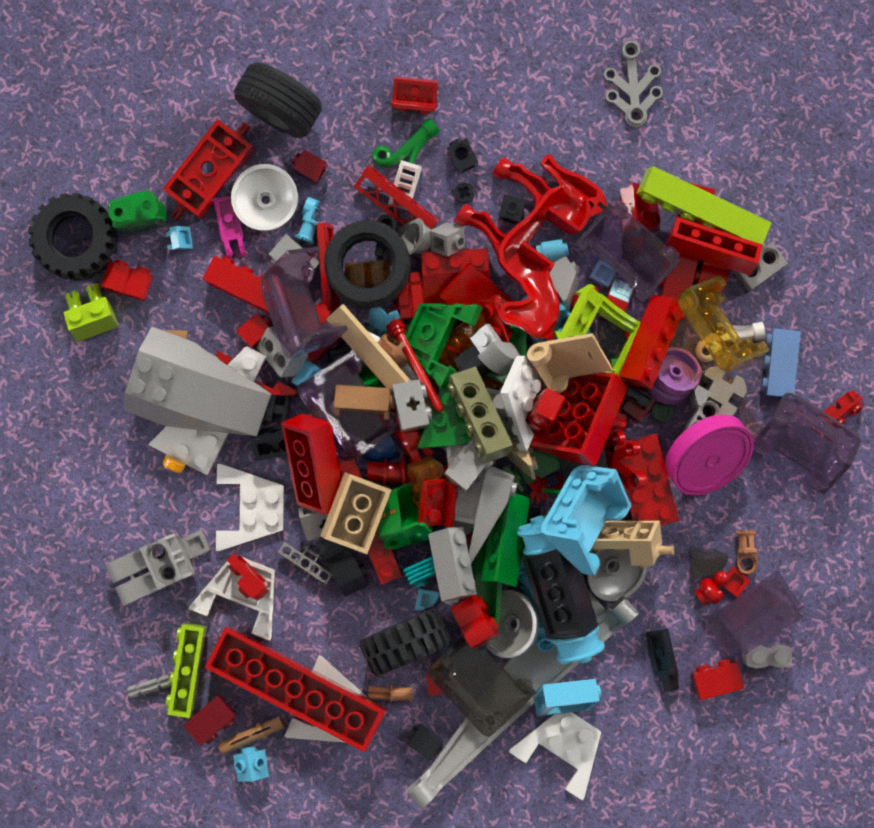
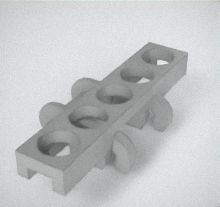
[278,542,333,584]

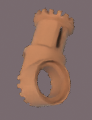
[736,530,758,574]

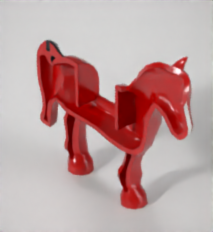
[453,154,607,341]

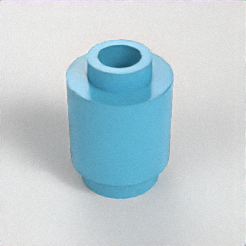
[536,239,569,262]

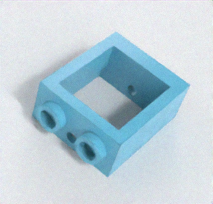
[533,679,601,716]

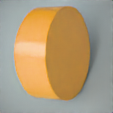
[162,455,186,473]

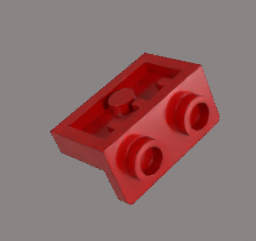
[418,479,458,528]

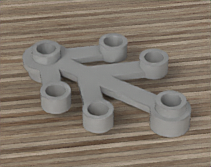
[604,41,663,127]

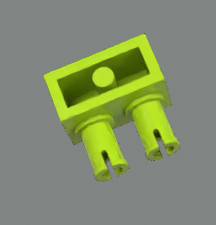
[63,283,119,342]

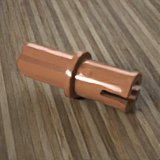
[368,685,413,703]

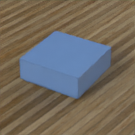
[588,259,618,289]

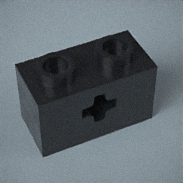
[251,425,287,461]

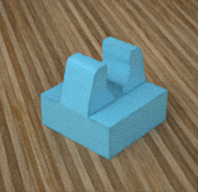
[166,226,193,250]

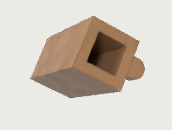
[334,385,395,420]

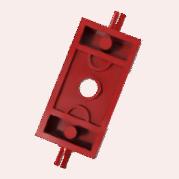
[163,119,255,221]

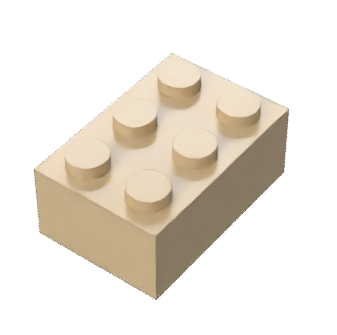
[320,472,391,554]

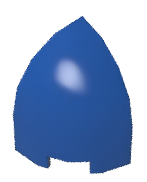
[359,436,400,462]

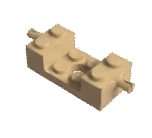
[589,521,674,568]

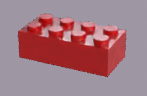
[281,413,341,515]
[611,433,680,526]

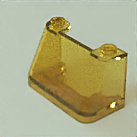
[678,275,770,371]

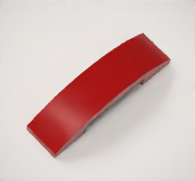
[216,351,299,397]

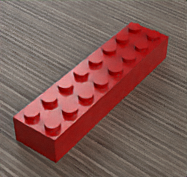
[204,627,388,752]

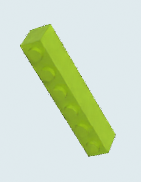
[636,166,772,245]

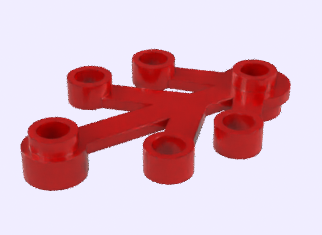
[604,431,648,493]

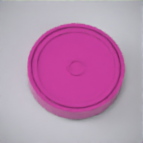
[665,415,754,495]

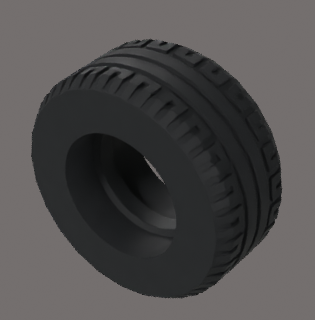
[234,62,322,138]

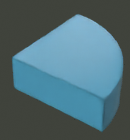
[415,588,440,611]

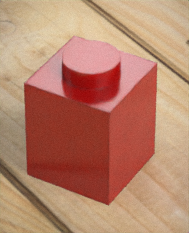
[237,313,273,350]

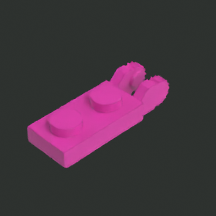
[213,195,246,259]

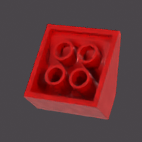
[421,248,490,305]

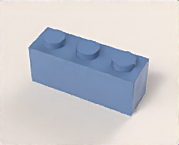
[761,328,801,399]

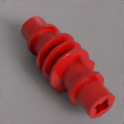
[367,456,450,487]

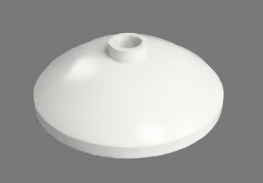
[231,164,298,231]

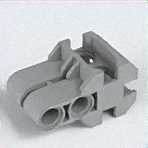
[682,365,747,433]
[105,533,196,606]

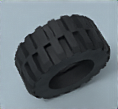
[28,193,118,281]
[359,608,451,676]

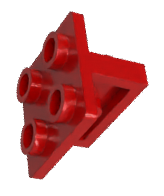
[620,183,661,233]

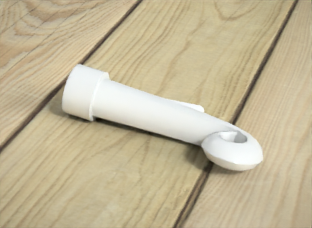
[695,322,766,362]

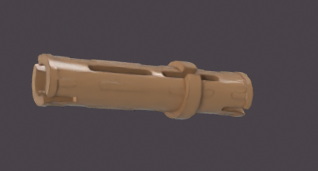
[218,715,285,755]

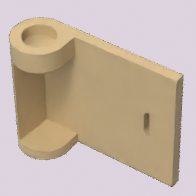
[527,333,612,393]

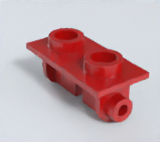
[479,295,513,342]
[819,390,864,432]

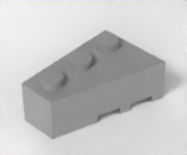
[444,433,494,492]

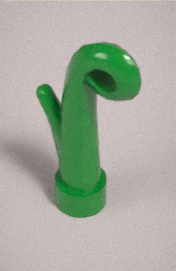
[372,118,441,167]

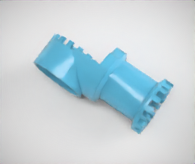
[295,197,321,245]

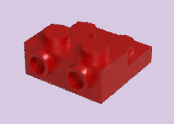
[226,553,270,602]

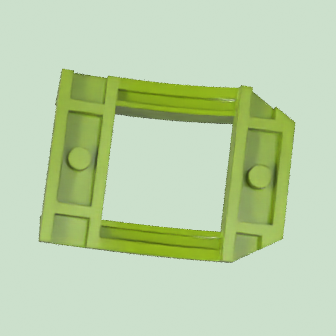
[555,284,641,382]

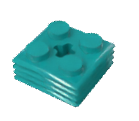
[404,556,437,588]

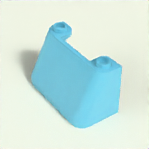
[541,465,632,576]

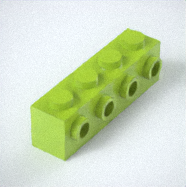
[166,623,207,718]

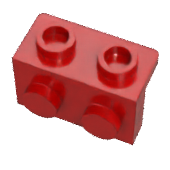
[391,76,438,114]

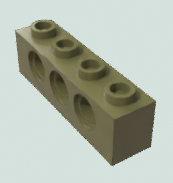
[447,367,513,463]

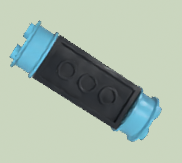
[517,516,605,665]

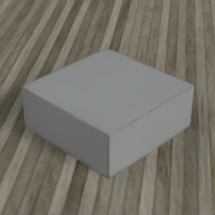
[181,530,211,559]

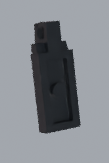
[646,628,679,692]

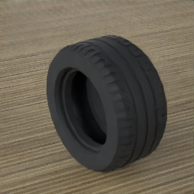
[324,220,411,309]

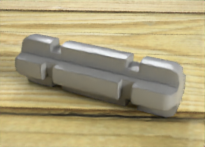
[127,675,170,699]

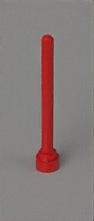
[386,319,443,413]

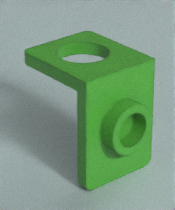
[502,466,525,493]

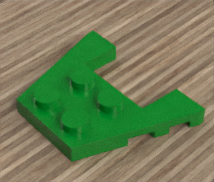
[405,303,483,389]

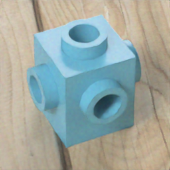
[233,746,269,782]

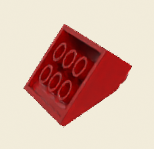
[529,372,628,467]

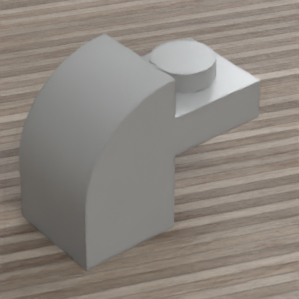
[470,324,520,375]

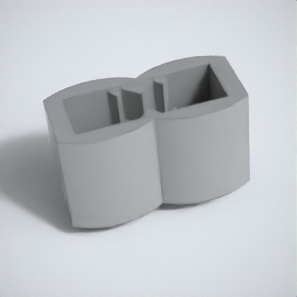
[742,643,792,668]

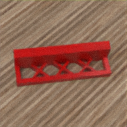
[353,165,439,230]

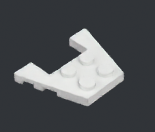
[500,356,546,451]
[216,464,284,551]
[189,557,275,641]
[284,655,368,743]
[509,712,601,801]

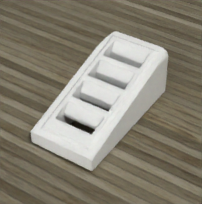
[388,160,422,211]

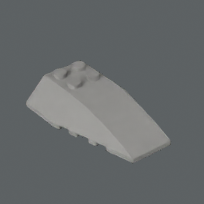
[124,326,271,436]

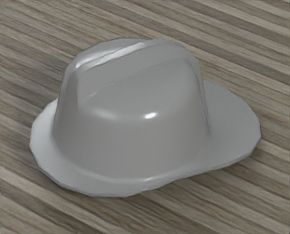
[396,218,431,255]

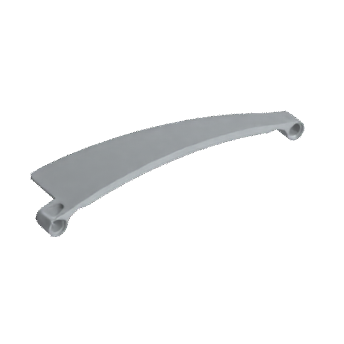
[405,590,639,809]

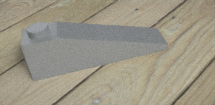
[469,466,517,563]

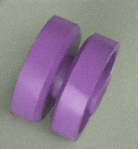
[647,347,702,405]

